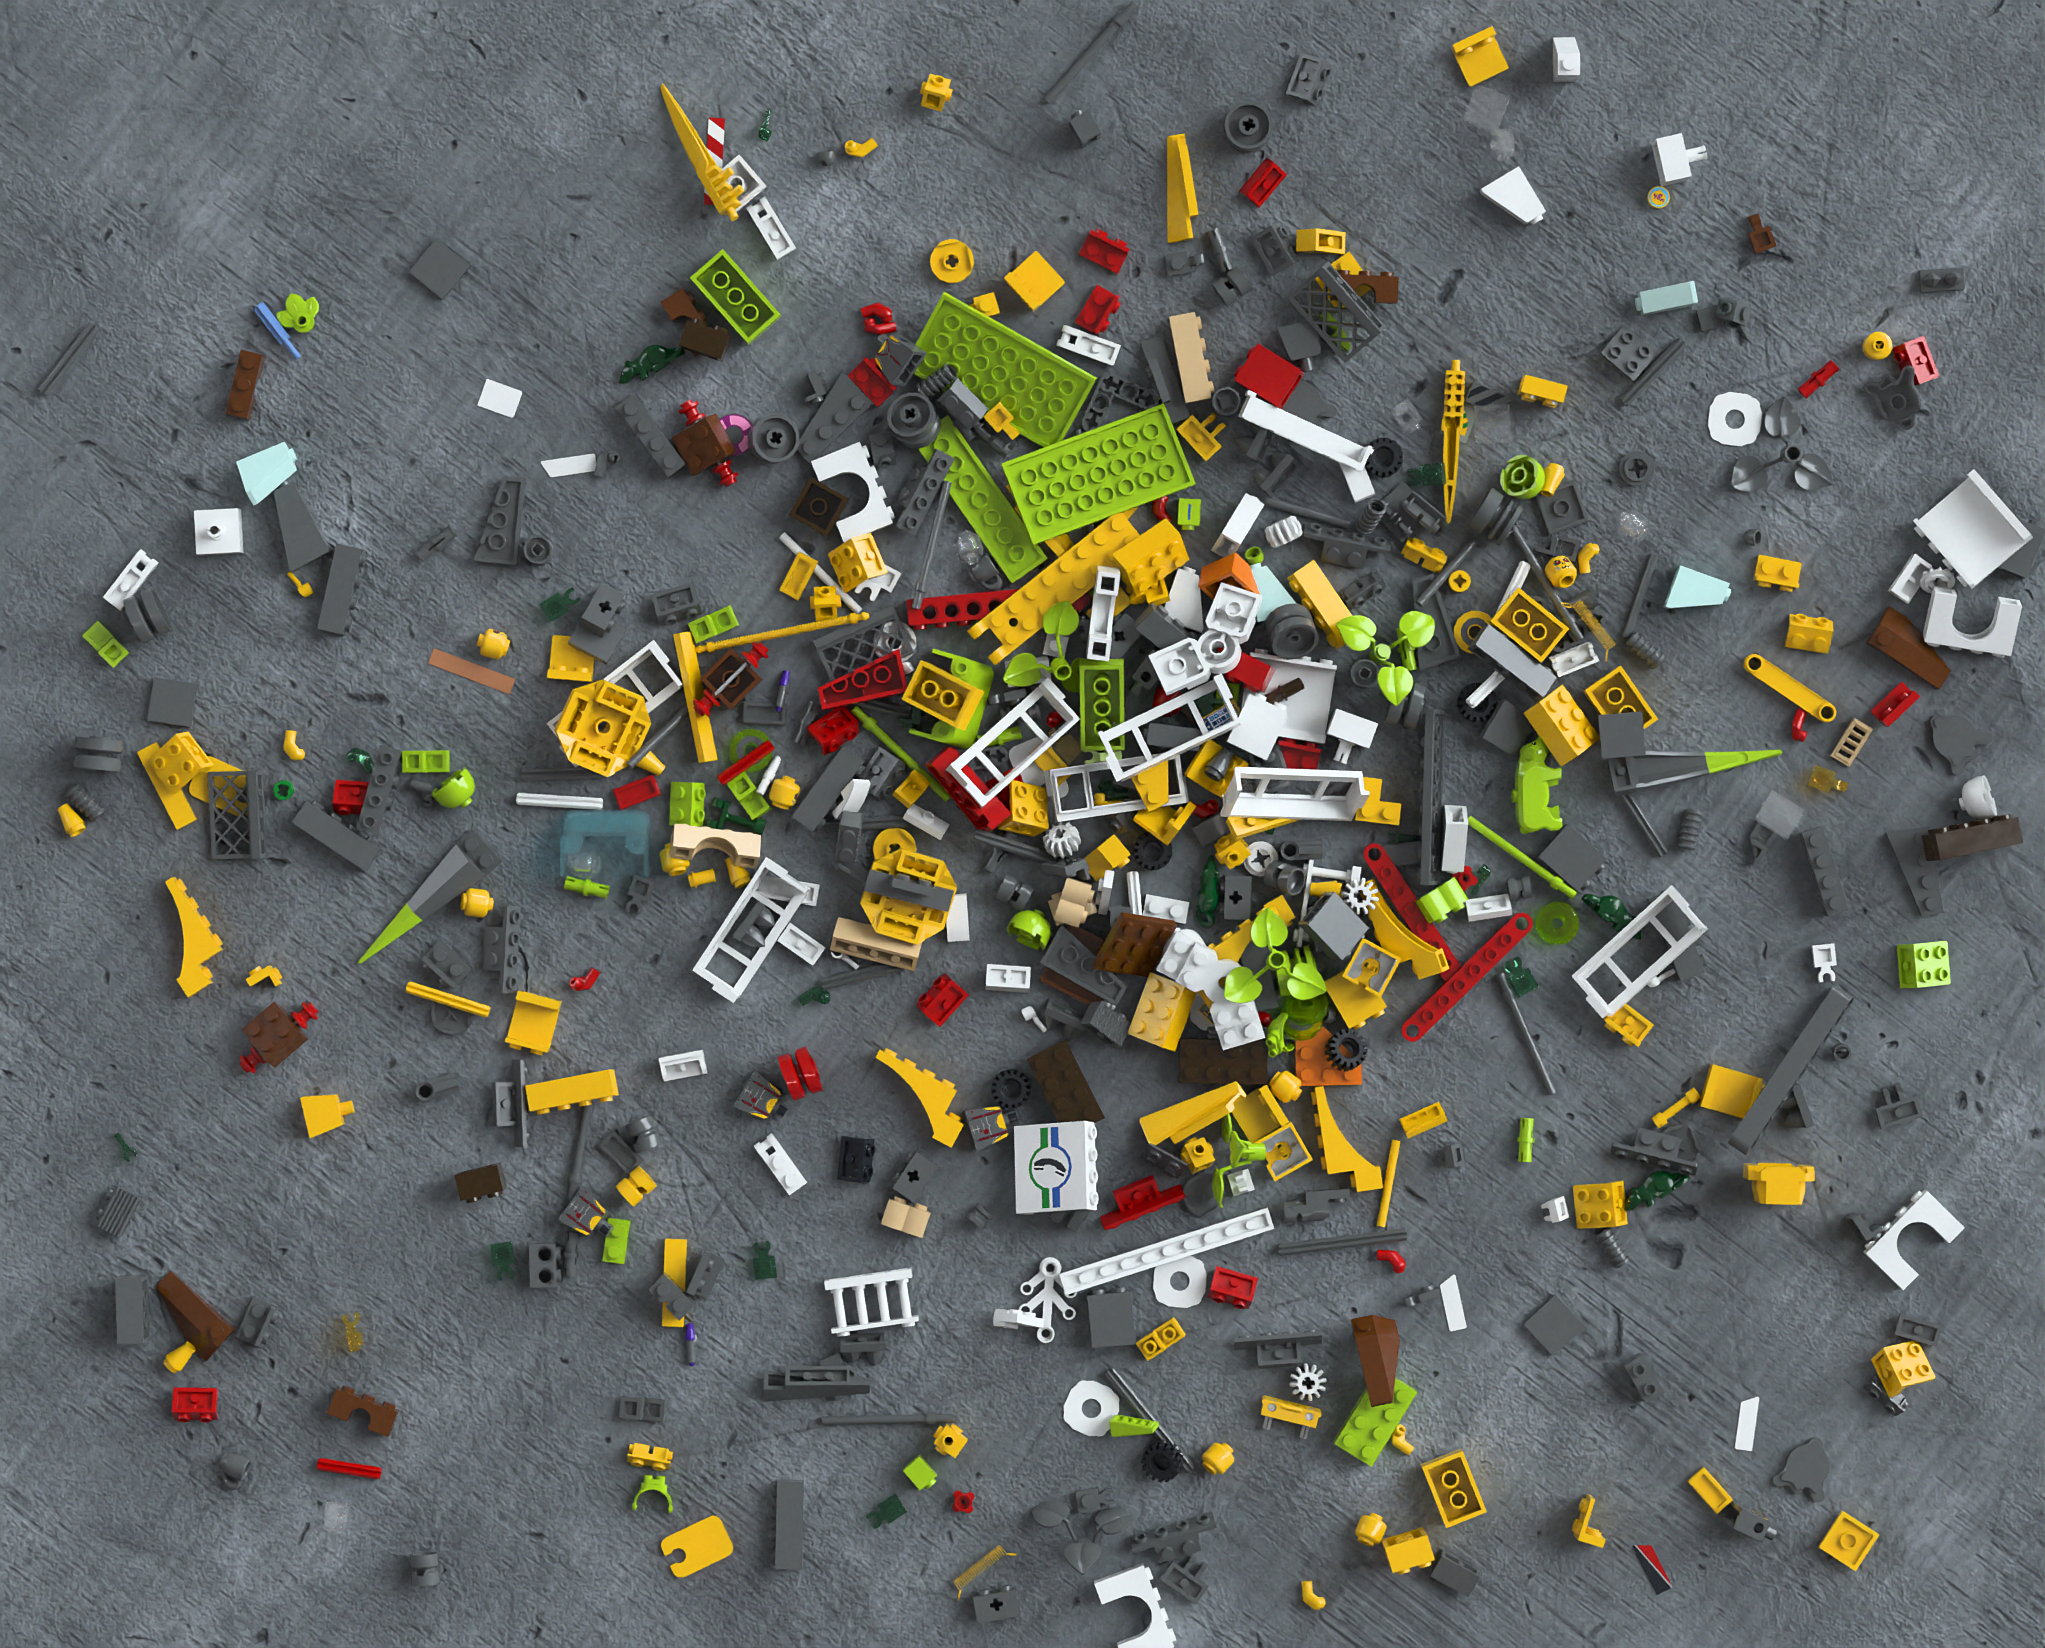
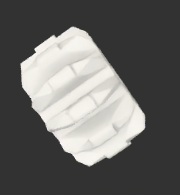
[1264,516,1303,548]
[1043,822,1081,859]
[1342,878,1379,915]
[1289,1363,1327,1401]

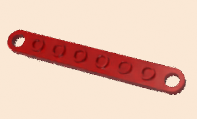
[1363,843,1461,982]
[1401,912,1533,1042]

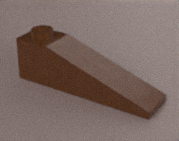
[1865,606,1951,689]
[156,1271,236,1361]
[1351,1315,1400,1407]

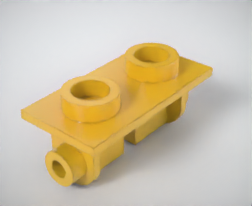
[1401,537,1448,573]
[627,1443,673,1471]

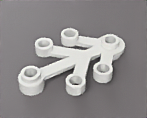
[1019,1257,1077,1343]

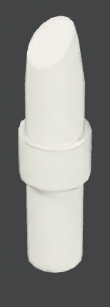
[756,756,781,796]

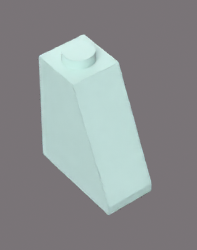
[1635,281,1698,315]
[236,442,297,506]
[1250,563,1297,623]
[1663,565,1731,609]

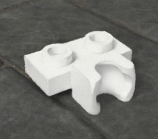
[855,564,901,602]
[993,1309,1044,1329]

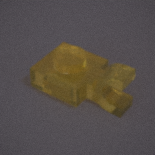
[1047,728,1082,764]
[1808,765,1849,793]
[342,1312,363,1352]

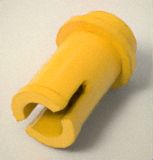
[688,868,716,888]

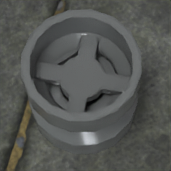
[1506,876,1532,900]

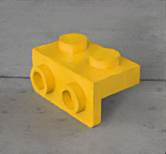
[1785,614,1834,654]
[1603,1003,1654,1047]

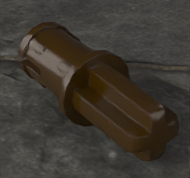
[1265,678,1305,705]

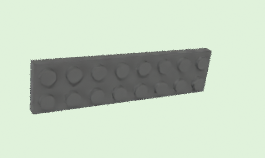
[1418,709,1445,885]

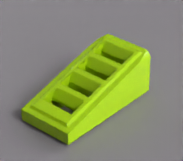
[1109,1415,1159,1437]

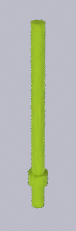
[851,706,950,802]
[1468,816,1577,899]

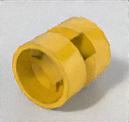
[616,1165,657,1207]

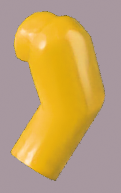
[844,137,878,158]
[283,730,305,761]
[1391,1424,1414,1456]
[1301,1581,1326,1610]

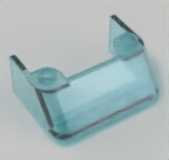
[560,810,651,876]

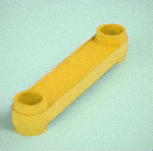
[1743,654,1836,722]

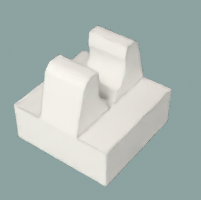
[1227,1168,1255,1196]
[1541,1196,1569,1223]

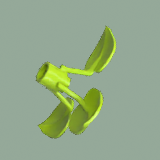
[1003,601,1085,692]
[1336,611,1435,706]
[1224,907,1326,1003]
[1212,1114,1266,1208]

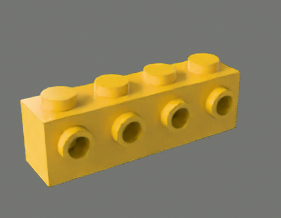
[1287,560,1352,650]
[525,1069,619,1115]

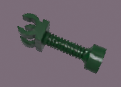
[705,797,766,836]

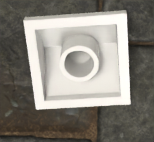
[722,155,767,212]

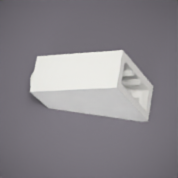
[1553,37,1580,82]
[1480,166,1546,225]
[1211,493,1265,558]
[1164,566,1203,633]
[1441,805,1468,874]

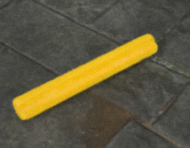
[406,982,490,1018]

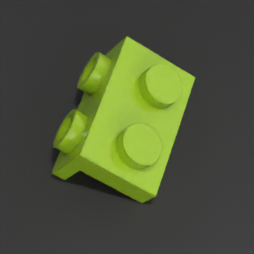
[669,782,706,827]

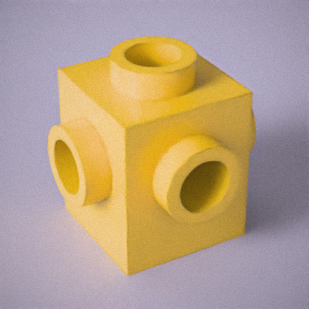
[920,74,953,112]
[810,586,841,621]
[1214,833,1251,869]
[1180,1137,1215,1174]
[933,1423,968,1458]

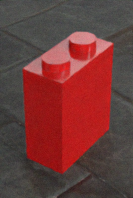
[1234,343,1304,409]

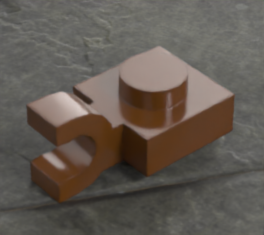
[1748,214,1776,254]

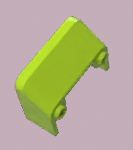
[909,649,994,749]

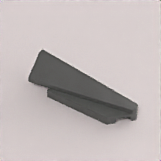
[764,1366,870,1402]

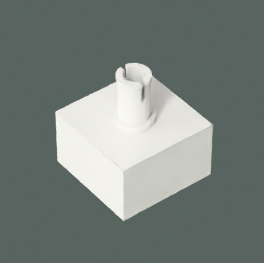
[1651,133,1707,186]
[194,508,244,556]
[1326,709,1378,764]

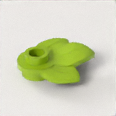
[276,293,319,333]

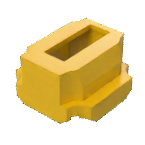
[1743,1163,1815,1205]

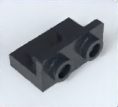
[837,1136,876,1183]

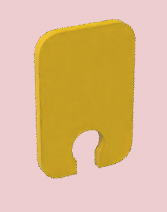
[189,756,248,816]
[661,1516,733,1578]

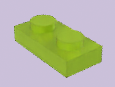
[602,1217,631,1264]

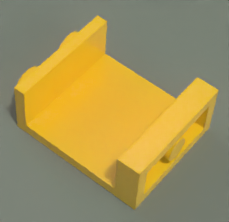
[505,990,562,1055]
[1698,1064,1765,1118]

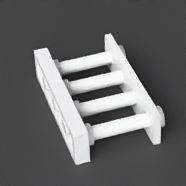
[1293,860,1362,947]
[824,1267,919,1337]

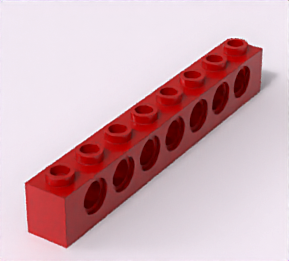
[906,589,1083,630]

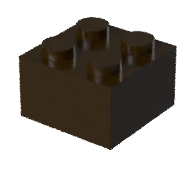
[679,318,731,362]
[789,477,849,538]
[454,1162,507,1203]

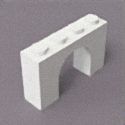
[811,442,895,543]
[1086,565,1120,661]
[1923,586,2022,657]
[1863,1190,1965,1290]
[1094,1563,1176,1648]

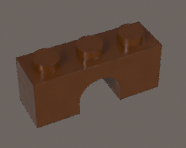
[1330,270,1399,304]
[661,288,707,359]
[225,350,265,420]
[327,1385,400,1437]

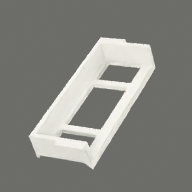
[1238,390,1374,472]
[547,640,683,768]
[1098,673,1241,782]
[946,678,1080,808]
[1043,753,1189,822]
[1220,767,1369,821]
[692,857,811,1003]
[1572,885,1708,1018]

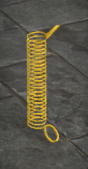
[1561,600,1616,662]
[954,1545,1017,1601]

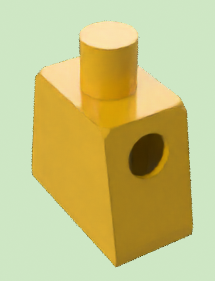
[300,1094,355,1138]

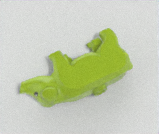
[1511,736,1562,834]

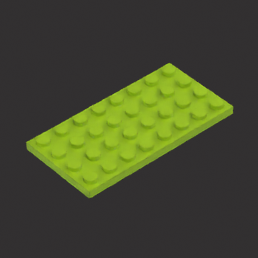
[914,292,1097,447]
[1001,403,1196,546]

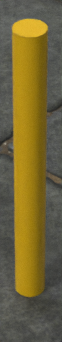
[1376,1139,1400,1227]

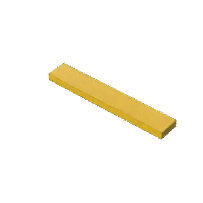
[673,631,718,763]

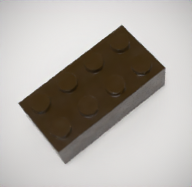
[1922,814,2023,861]
[1179,1038,1268,1084]
[1026,1039,1105,1123]

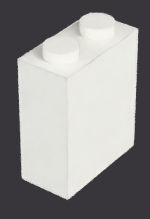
[1226,692,1289,760]

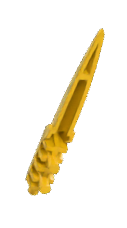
[660,83,744,221]
[1441,360,1465,524]

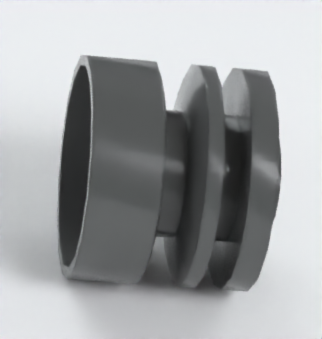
[1468,488,1524,546]

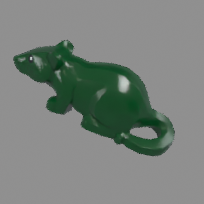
[619,345,685,384]
[1196,855,1219,928]
[1582,894,1641,940]
[1624,1171,1690,1211]

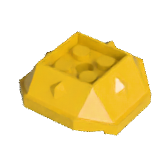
[554,679,651,777]
[860,848,957,945]

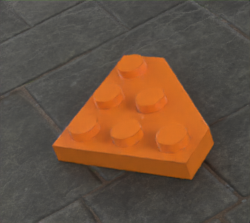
[1295,1020,1362,1086]

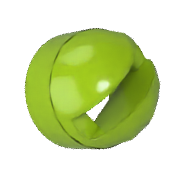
[1245,546,1264,565]

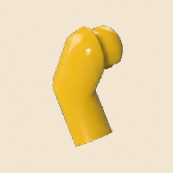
[1577,543,1599,574]
[1093,793,1122,806]

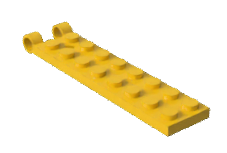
[967,512,1140,665]

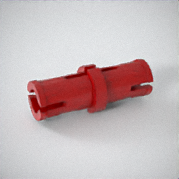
[1797,360,1839,399]

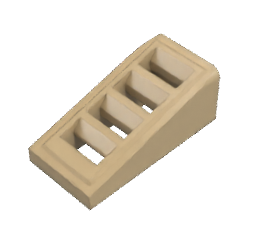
[1830,718,1873,767]

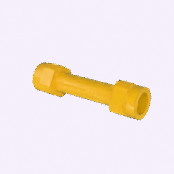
[1651,1087,1701,1128]

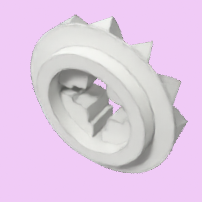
[1920,567,1955,594]
[1244,841,1278,876]

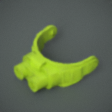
[1265,1012,1295,1058]
[632,1475,673,1513]

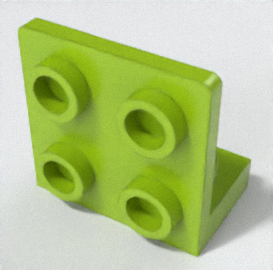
[1897,941,1951,988]

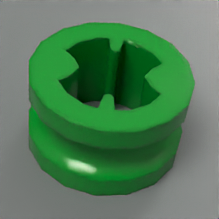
[273,780,294,800]

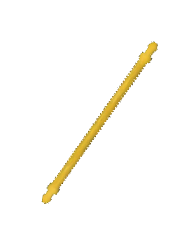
[695,612,869,654]

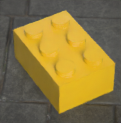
[1112,518,1190,596]
[1489,587,1569,663]
[902,660,985,731]
[1583,665,1658,729]
[1523,685,1600,767]
[1127,972,1197,1051]
[1420,1448,1487,1528]
[1381,1527,1435,1575]

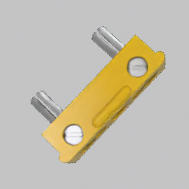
[1261,1395,1321,1439]

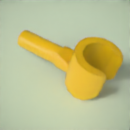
[287,571,314,597]

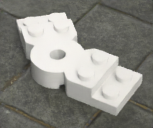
[1149,582,1263,695]
[1156,931,1265,1050]

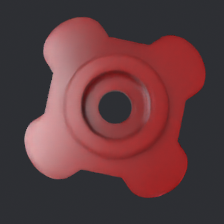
[1452,866,1478,891]
[952,1490,975,1513]

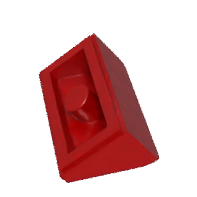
[1239,158,1287,208]

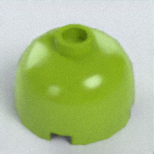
[1500,455,1545,500]
[431,767,475,809]
[1006,909,1051,950]

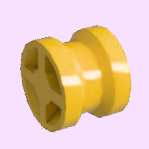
[1448,570,1471,593]

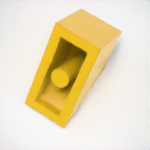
[1296,228,1346,254]

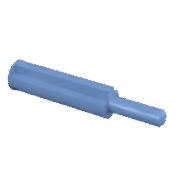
[253,302,301,360]

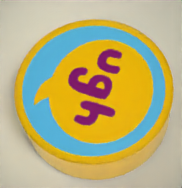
[1647,186,1670,209]

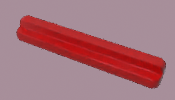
[717,740,775,785]
[317,1458,382,1479]

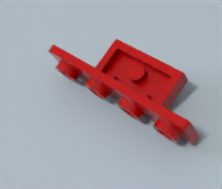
[1100,1175,1185,1230]

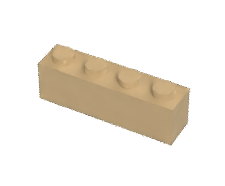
[1169,312,1215,404]
[830,917,922,971]

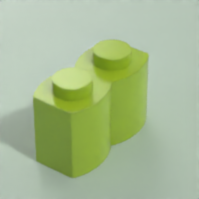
[1415,877,1468,924]

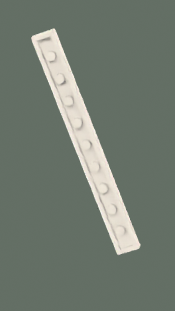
[1059,1208,1274,1295]

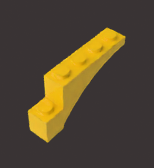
[165,877,223,998]
[1359,878,1449,980]
[1197,906,1279,1009]
[875,1048,964,1148]
[1311,1086,1383,1192]

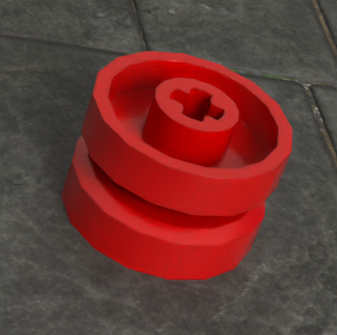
[777,1046,823,1101]

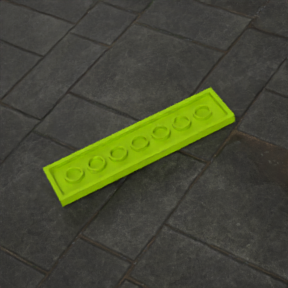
[918,415,1048,584]

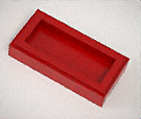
[613,774,662,810]

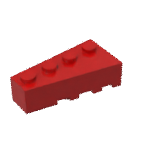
[818,649,907,711]
[925,747,1011,831]

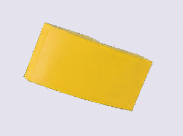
[1136,1317,1186,1361]

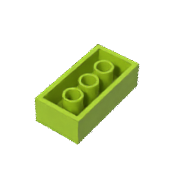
[690,249,782,345]
[1079,659,1125,751]
[1333,1377,1417,1467]

